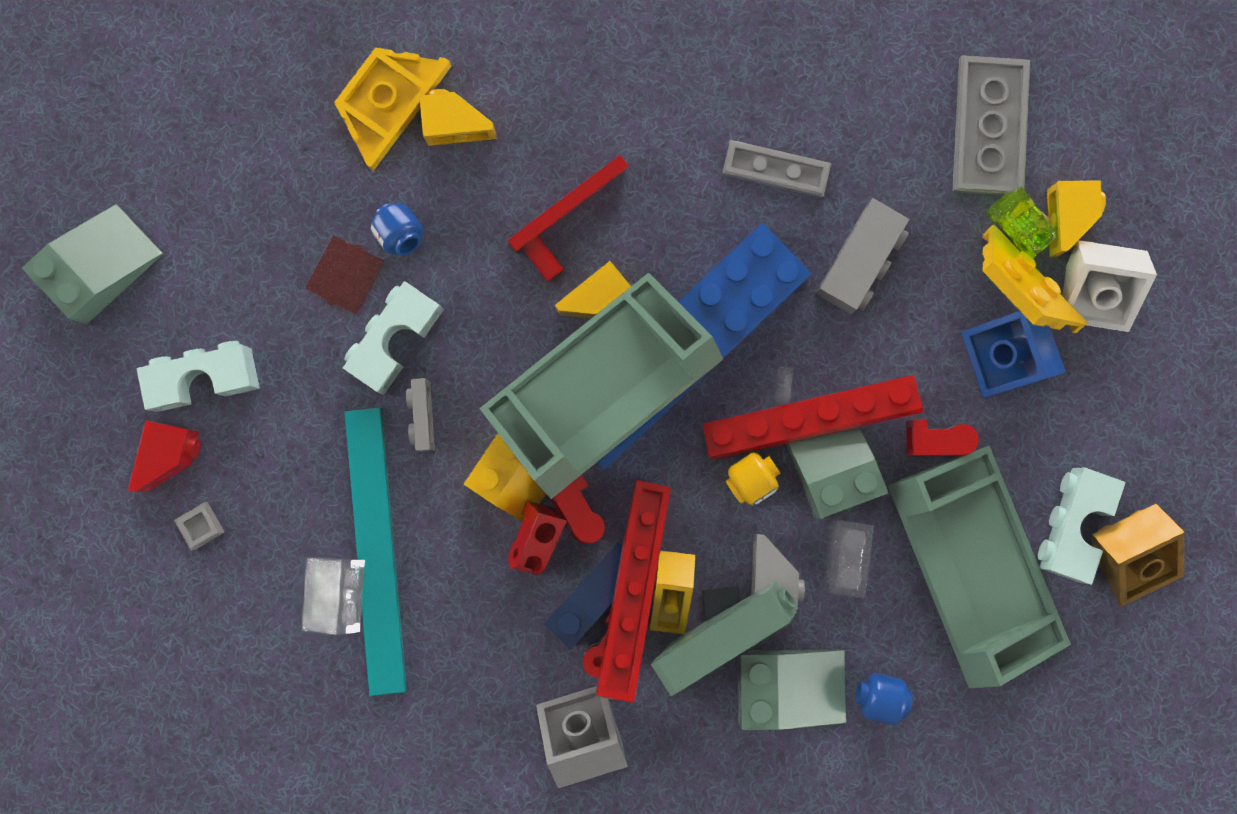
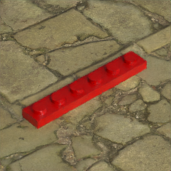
[703,375,923,461]
[595,480,671,703]

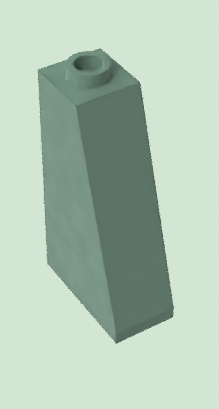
[651,581,797,696]

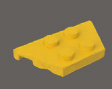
[334,48,452,171]
[983,224,1088,333]

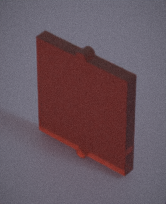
[305,235,385,315]

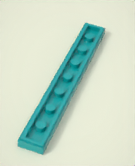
[344,408,407,696]

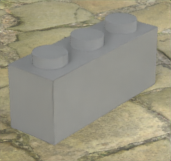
[815,198,910,315]

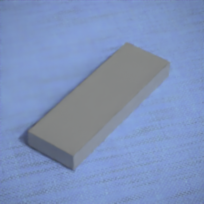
[722,140,831,198]

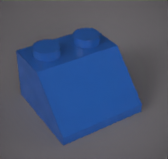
[961,311,1066,398]

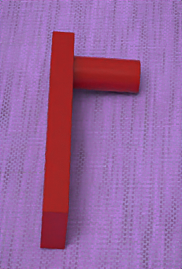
[508,155,628,282]

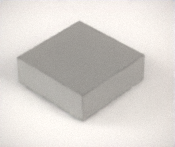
[174,502,225,551]

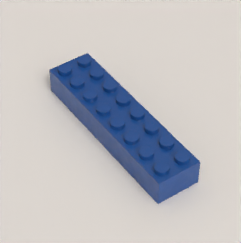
[596,222,812,471]

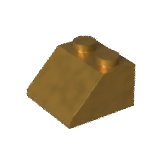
[1092,504,1184,607]

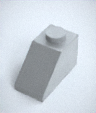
[751,534,805,610]

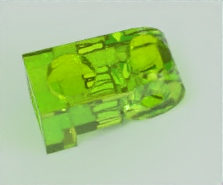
[985,187,1057,258]

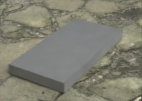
[952,55,1030,197]

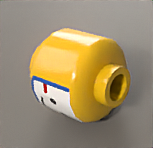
[726,453,781,506]

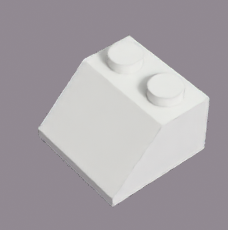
[1062,240,1157,332]

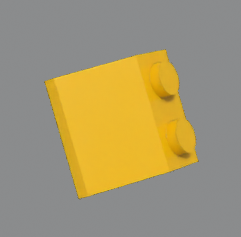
[464,434,546,522]

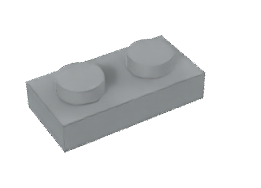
[406,378,435,452]

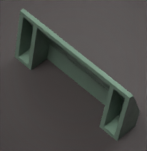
[479,273,723,499]
[887,445,1071,688]

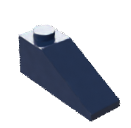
[544,542,623,649]

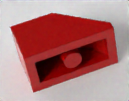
[128,420,201,492]

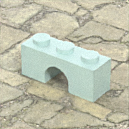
[343,281,444,395]
[137,341,260,412]
[1038,467,1126,585]

